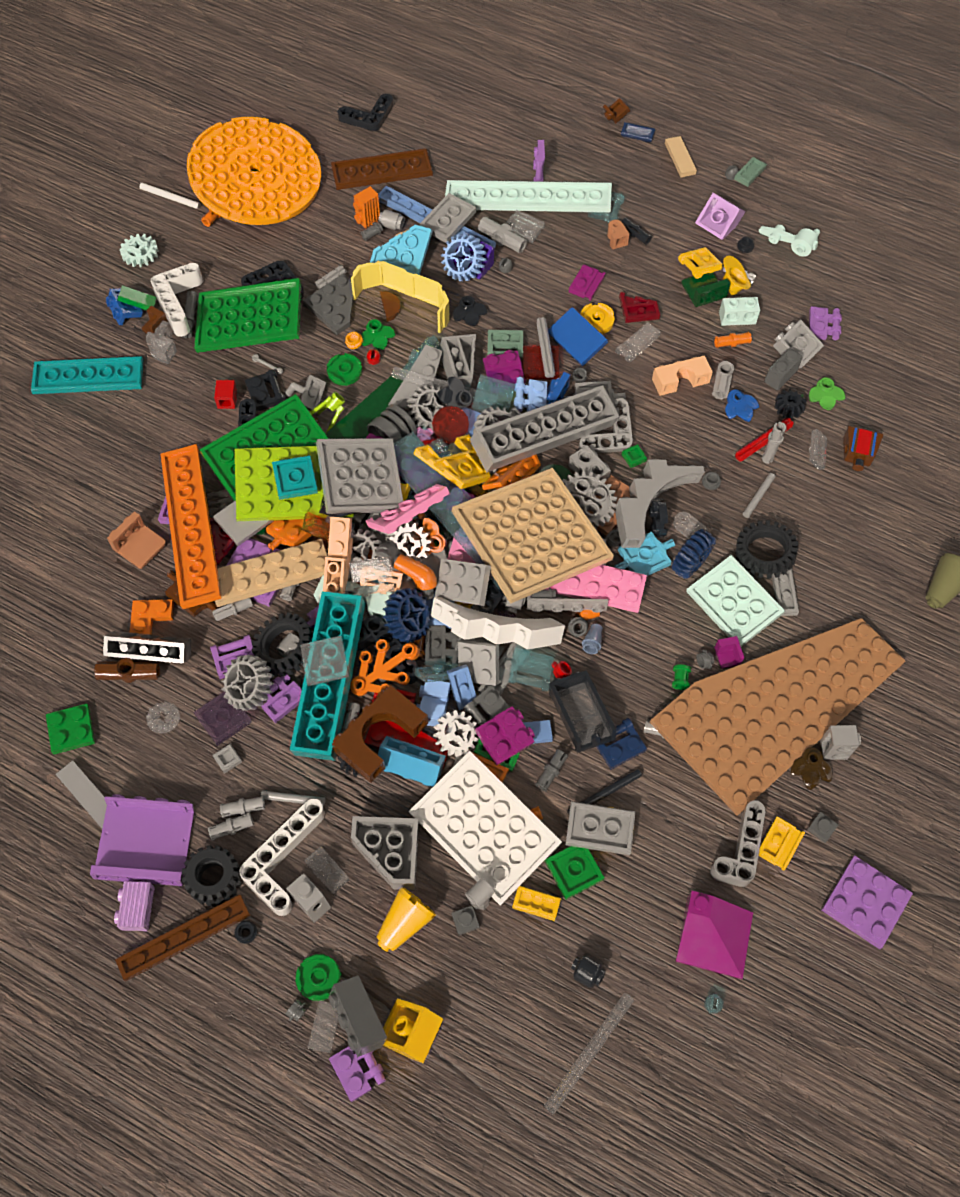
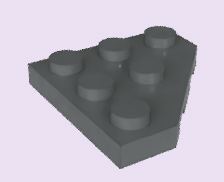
[303,274,353,335]

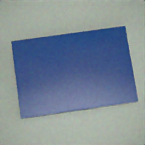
[548,307,608,366]

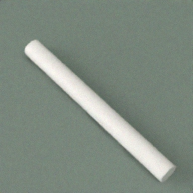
[140,183,201,209]

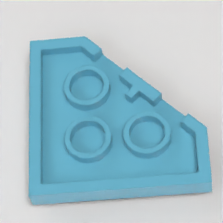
[370,225,433,275]

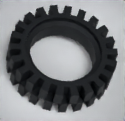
[735,520,798,579]
[252,613,314,677]

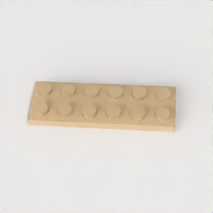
[215,539,327,607]

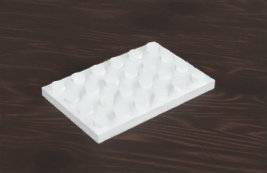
[409,751,562,906]

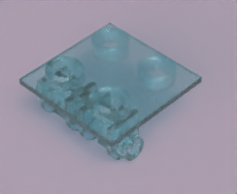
[471,375,516,413]

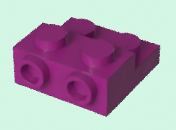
[483,350,526,394]
[475,706,535,766]

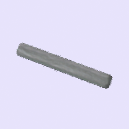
[537,317,555,378]

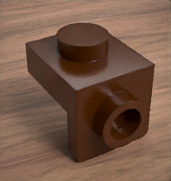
[602,98,630,124]

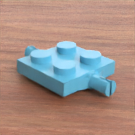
[614,532,675,576]

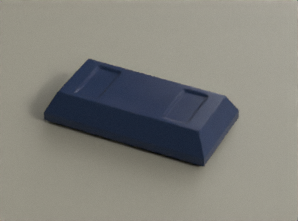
[621,122,655,142]

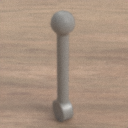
[252,354,283,375]

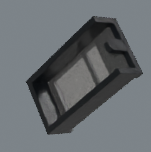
[549,670,616,753]

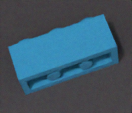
[378,736,446,787]

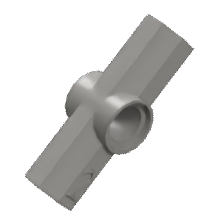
[478,217,527,253]

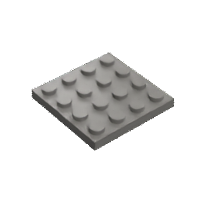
[316,439,403,514]

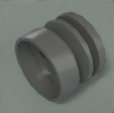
[367,404,417,449]

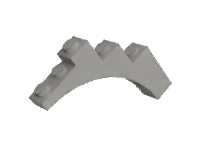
[615,459,705,548]

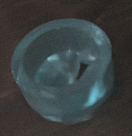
[704,994,724,1014]

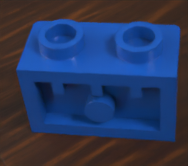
[106,288,143,325]
[546,372,570,405]

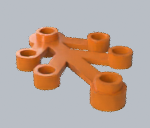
[350,639,420,696]

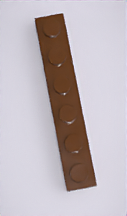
[115,895,251,982]

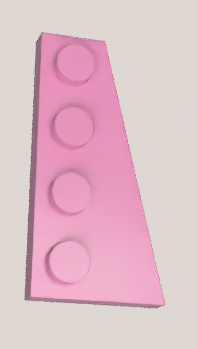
[366,484,450,534]

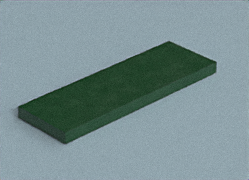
[325,373,403,439]

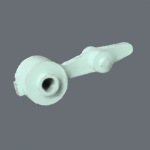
[759,225,820,256]

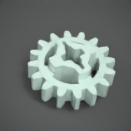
[120,234,159,267]

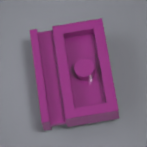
[569,264,606,301]

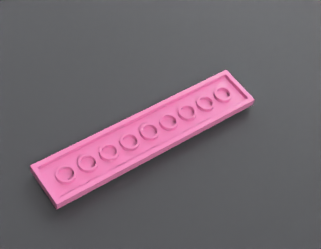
[447,531,647,613]

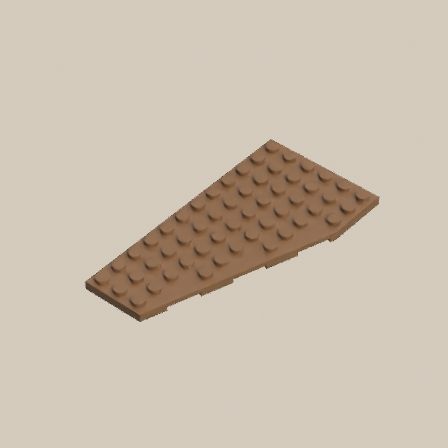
[650,618,906,816]

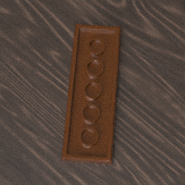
[331,148,433,190]

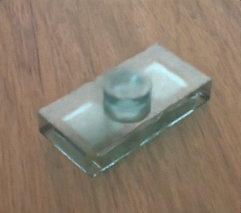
[414,664,454,682]

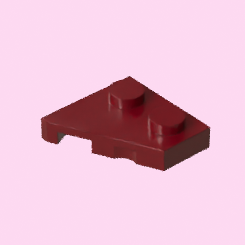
[619,292,660,323]

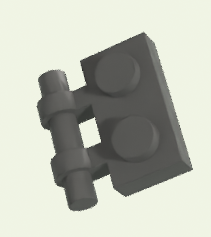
[425,626,459,666]

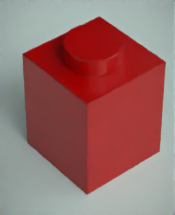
[214,379,237,409]

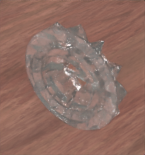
[146,701,180,733]

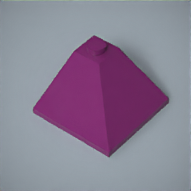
[675,891,753,979]

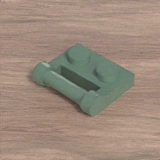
[487,330,523,360]

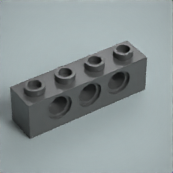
[103,631,191,663]

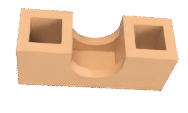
[652,356,713,396]

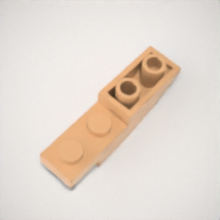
[323,517,353,594]

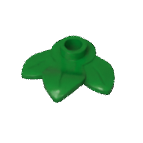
[361,319,395,350]

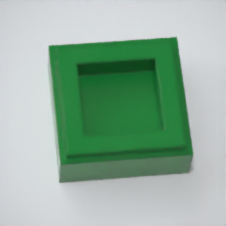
[621,444,647,468]

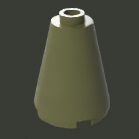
[925,553,960,609]

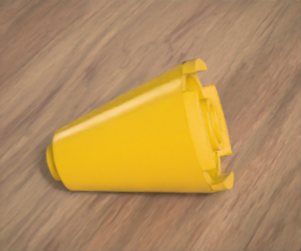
[376,887,436,952]

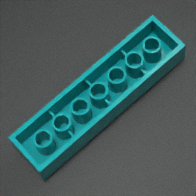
[290,591,365,761]

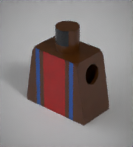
[843,426,883,471]

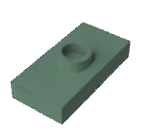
[734,157,767,187]

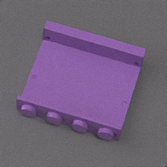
[90,794,195,886]

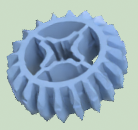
[441,233,486,282]

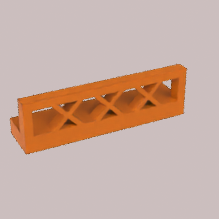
[482,454,541,491]

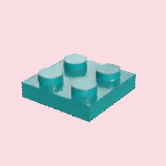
[272,456,318,500]

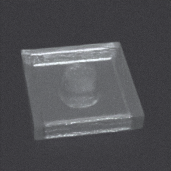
[300,636,349,686]

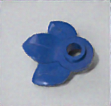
[725,389,759,422]

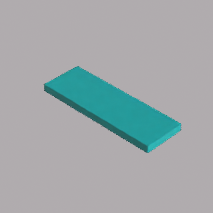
[31,356,144,394]

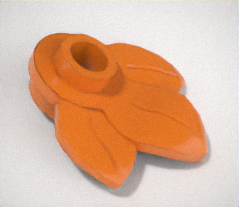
[415,518,446,557]

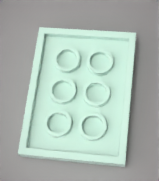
[686,555,785,647]

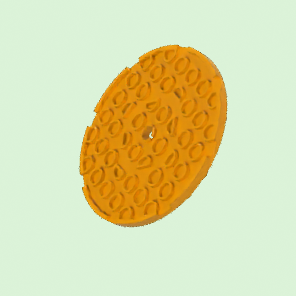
[187,117,321,225]

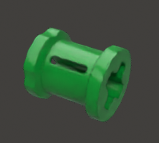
[672,664,691,690]

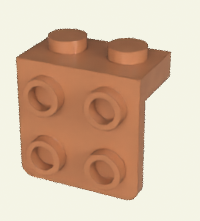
[107,511,166,569]

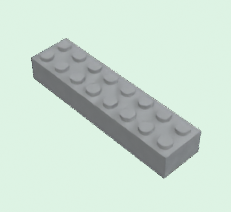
[470,385,619,473]

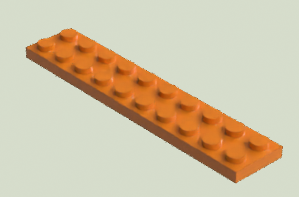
[160,444,222,609]

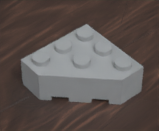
[351,816,419,890]

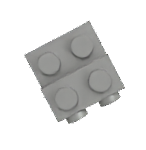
[773,319,824,369]

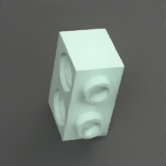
[719,297,760,326]

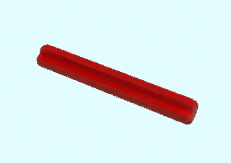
[735,418,794,462]

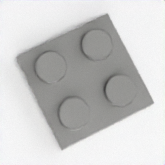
[458,640,499,686]

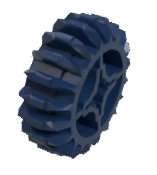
[672,529,716,579]
[382,588,432,642]

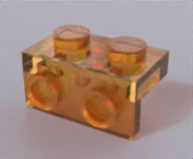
[302,512,330,542]

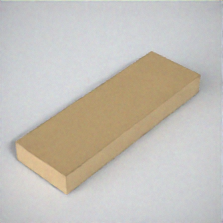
[665,136,697,177]

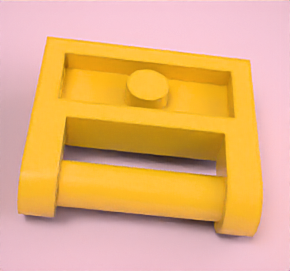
[678,247,722,279]

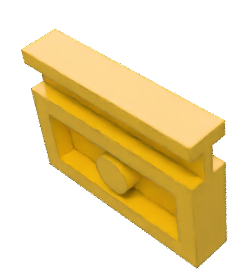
[758,817,805,871]

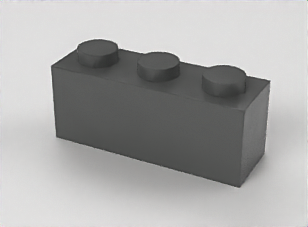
[329,975,387,1057]

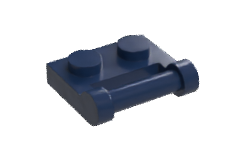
[596,718,647,770]

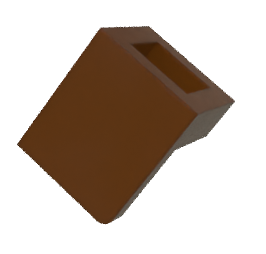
[142,306,169,338]

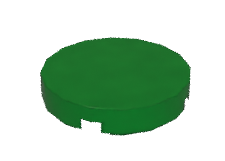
[327,353,362,386]
[295,954,341,1001]

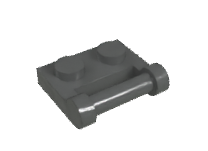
[463,685,510,726]

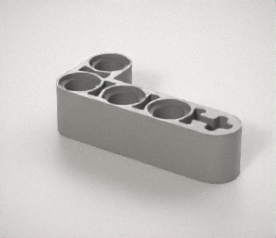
[710,801,765,887]

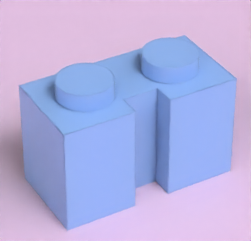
[416,679,450,726]

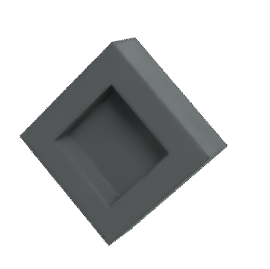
[807,812,838,843]
[451,906,480,936]

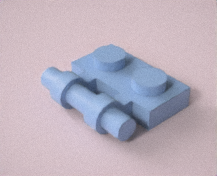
[514,377,547,412]

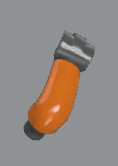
[375,542,437,600]

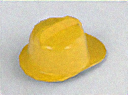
[722,255,751,295]

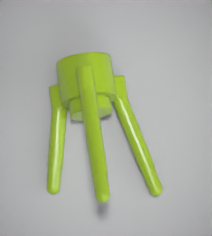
[310,392,345,433]

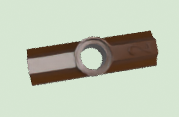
[94,658,160,683]

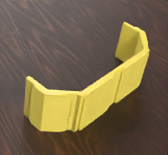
[351,261,449,333]

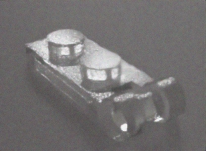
[615,322,661,363]

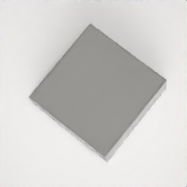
[212,744,242,774]

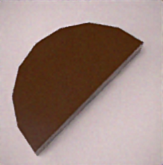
[380,291,401,322]

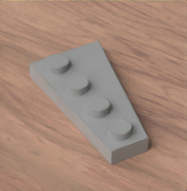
[388,345,442,417]

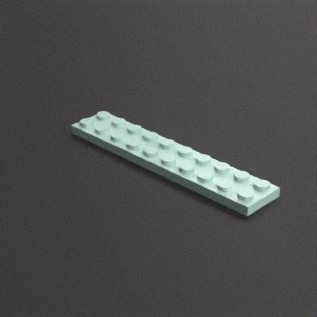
[445,180,612,212]

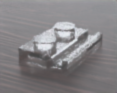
[505,210,545,243]

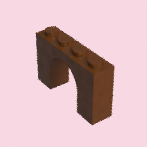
[332,685,428,783]

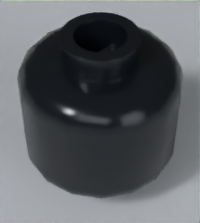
[571,953,606,988]

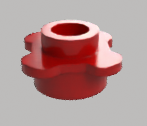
[552,661,572,679]

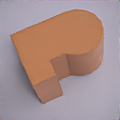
[607,220,629,249]

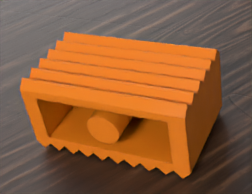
[353,186,380,228]

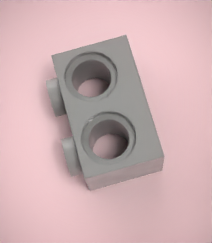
[568,445,611,480]
[820,725,861,760]

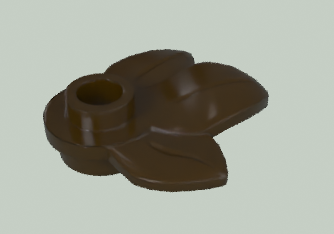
[791,748,832,790]

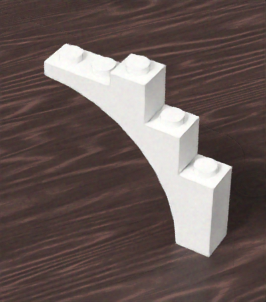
[431,597,565,649]

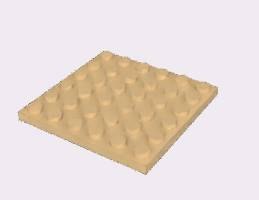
[451,468,614,604]

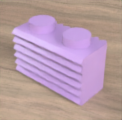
[114,881,155,931]

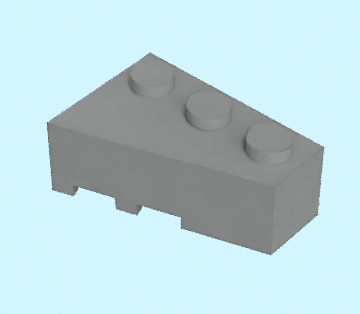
[439,334,476,391]

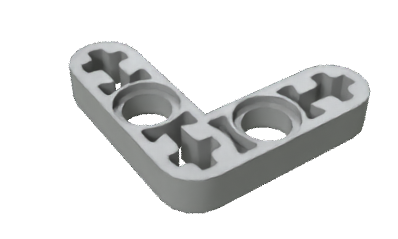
[579,398,633,453]

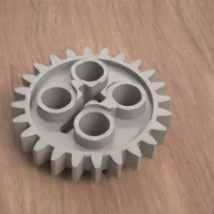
[562,471,617,529]

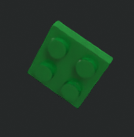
[46,704,95,755]
[545,846,605,900]

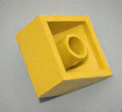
[383,998,443,1063]

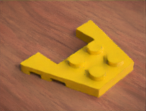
[413,434,491,489]

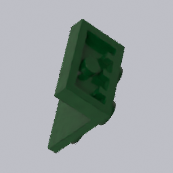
[681,273,730,307]

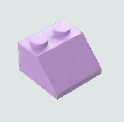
[695,193,746,240]

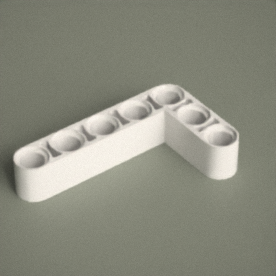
[151,263,203,337]
[239,799,325,916]

